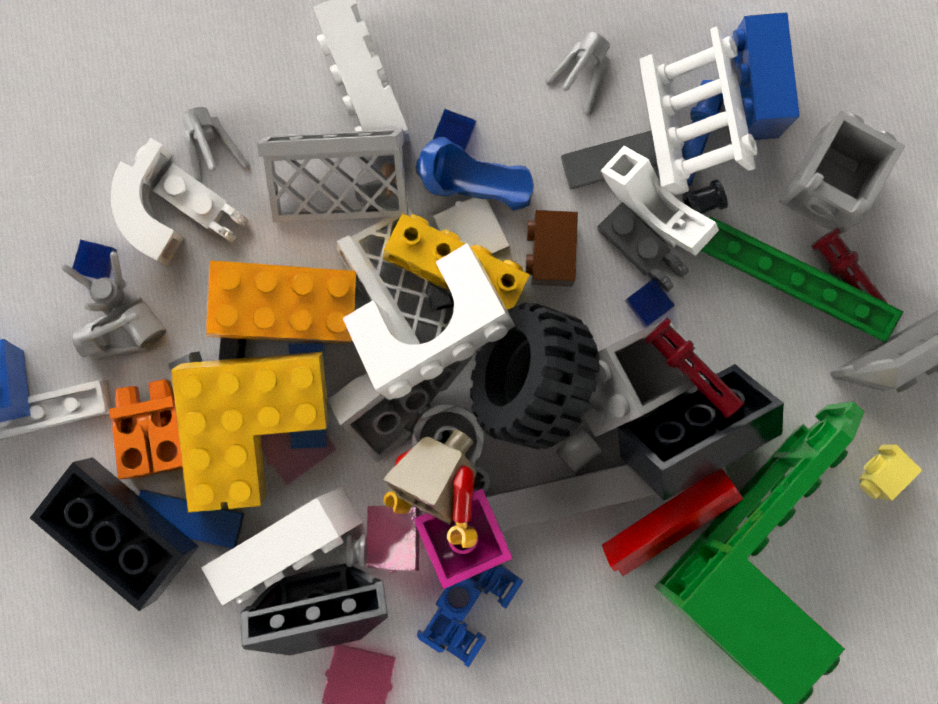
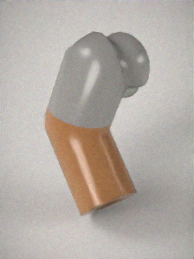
[355,163,396,205]

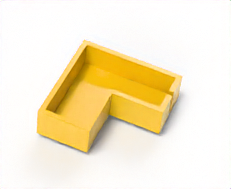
[171,351,330,513]

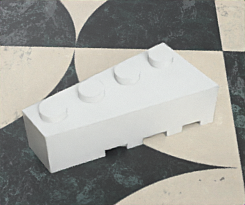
[313,0,410,142]
[201,486,363,605]

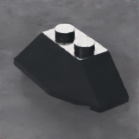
[240,563,388,656]

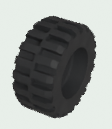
[470,302,599,450]

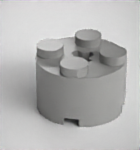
[412,404,484,466]

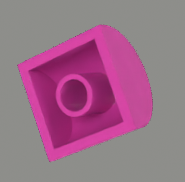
[413,488,513,589]

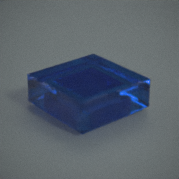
[432,109,476,152]
[72,239,117,279]
[625,278,675,327]

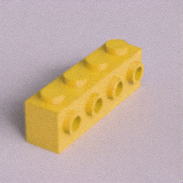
[382,213,530,309]

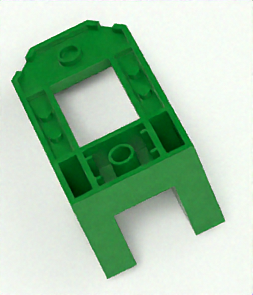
[654,401,865,704]

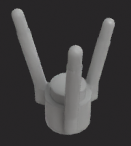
[546,32,610,115]
[182,107,250,181]
[62,252,127,315]
[72,296,149,360]

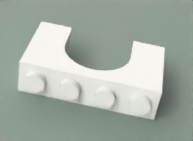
[343,243,515,400]

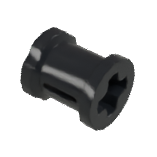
[683,179,728,214]

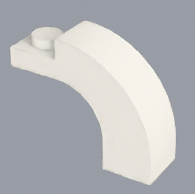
[111,138,184,267]
[601,146,719,256]

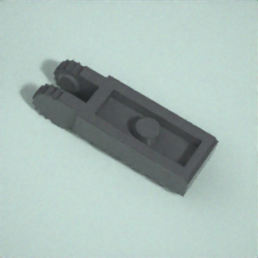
[597,202,689,292]

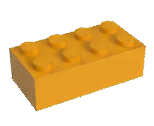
[205,260,356,345]

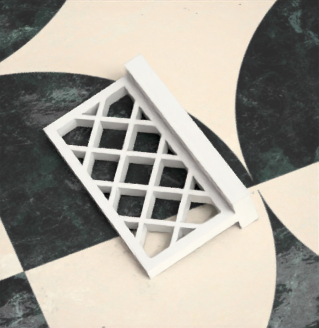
[336,207,454,345]

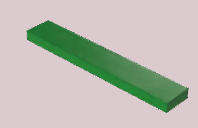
[700,216,904,343]

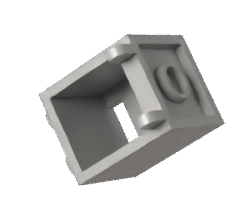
[779,111,905,235]
[583,321,701,437]

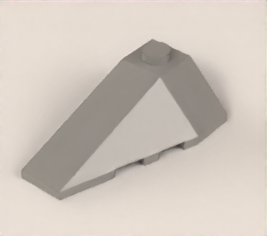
[327,357,472,462]

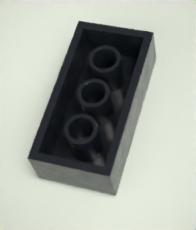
[617,364,784,501]
[30,457,199,611]

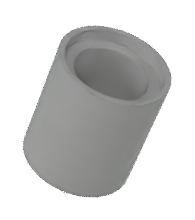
[119,302,166,349]
[555,428,603,475]

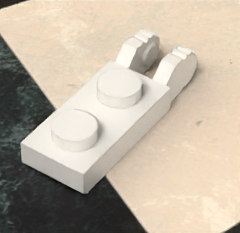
[153,164,249,243]

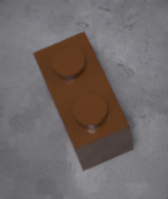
[525,210,578,287]

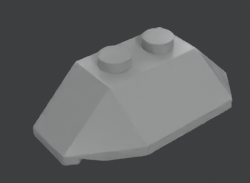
[830,310,938,392]

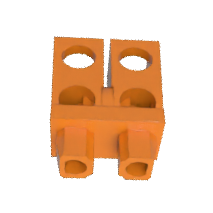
[109,379,183,480]

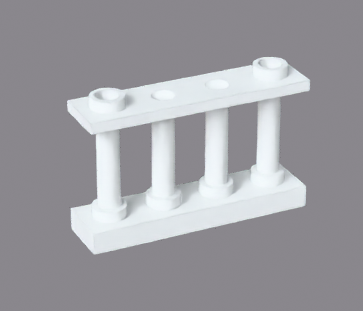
[639,26,757,195]

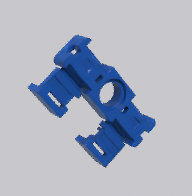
[417,565,523,668]

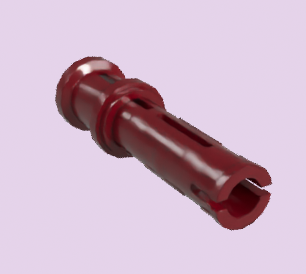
[811,227,887,303]
[643,317,744,418]

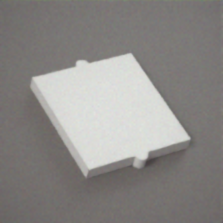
[433,197,509,255]

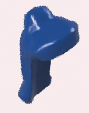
[415,137,534,211]

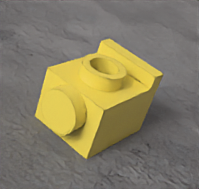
[859,444,922,501]

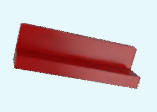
[601,469,743,576]

